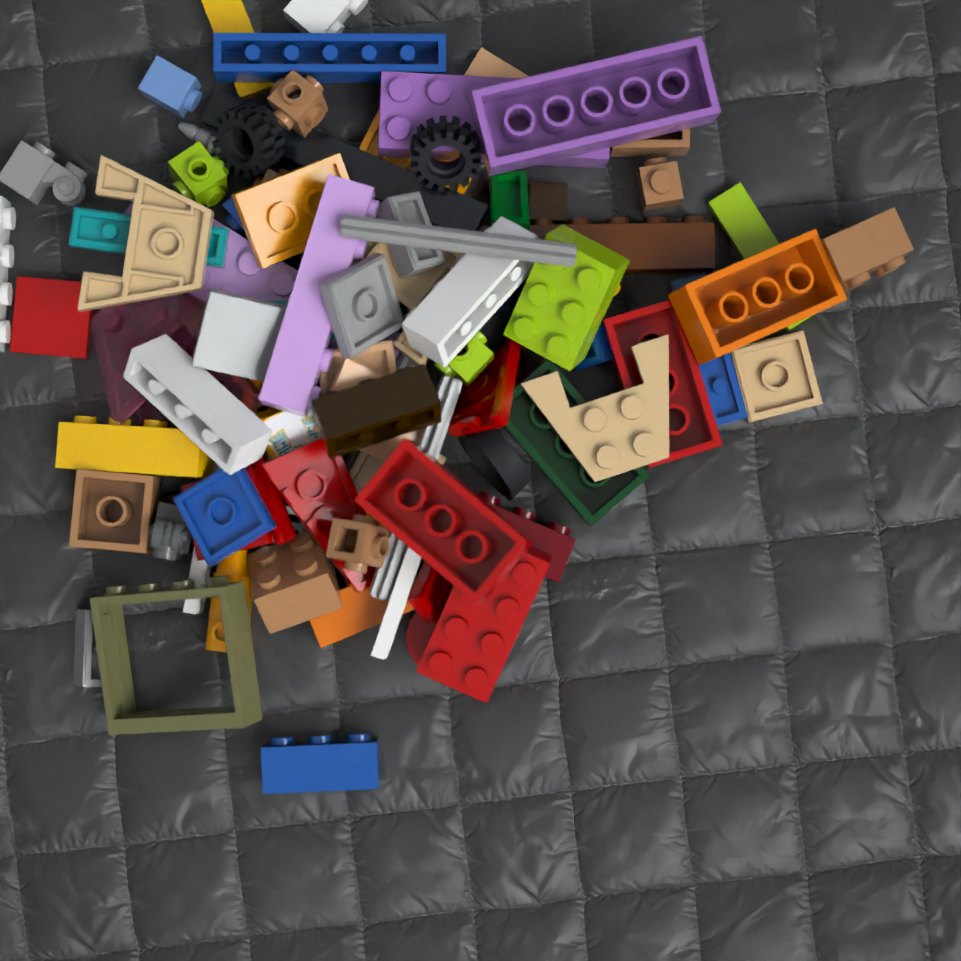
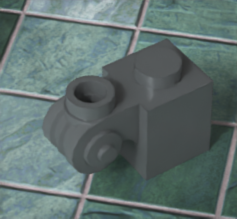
[148,502,194,561]

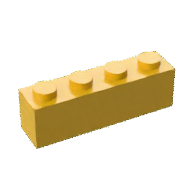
[55,416,214,478]

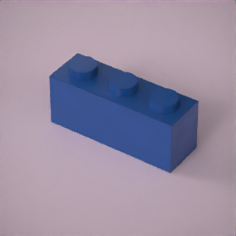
[261,732,381,794]

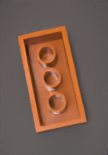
[668,229,847,366]

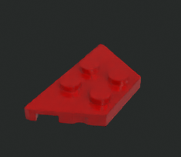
[447,337,521,437]

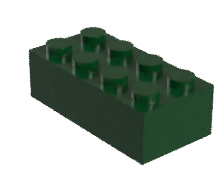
[504,360,650,527]

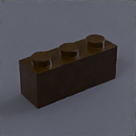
[311,364,441,459]

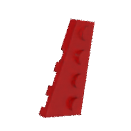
[258,438,376,592]

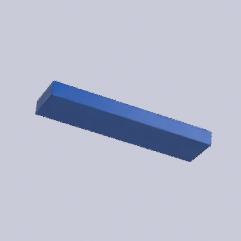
[669,271,748,426]

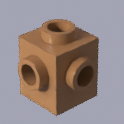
[268,69,329,138]
[326,514,390,573]

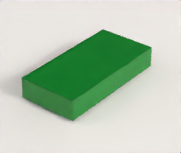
[489,171,530,231]

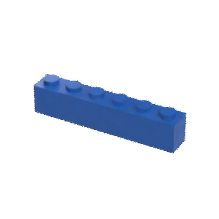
[213,33,446,83]

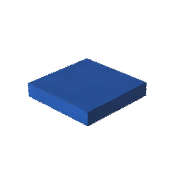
[172,467,277,566]

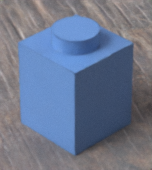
[138,55,202,119]

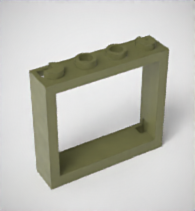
[90,575,263,735]

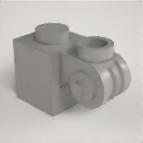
[0,140,87,206]

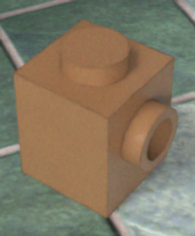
[636,157,684,213]

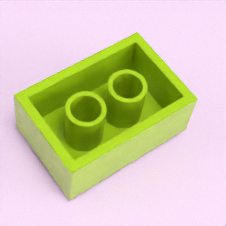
[503,224,630,371]

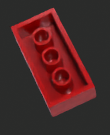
[602,300,723,469]
[354,438,534,604]
[416,546,552,703]

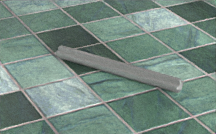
[340,215,577,267]
[369,375,463,600]

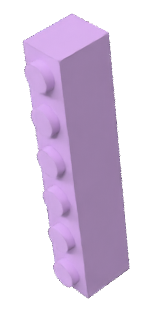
[258,174,380,418]

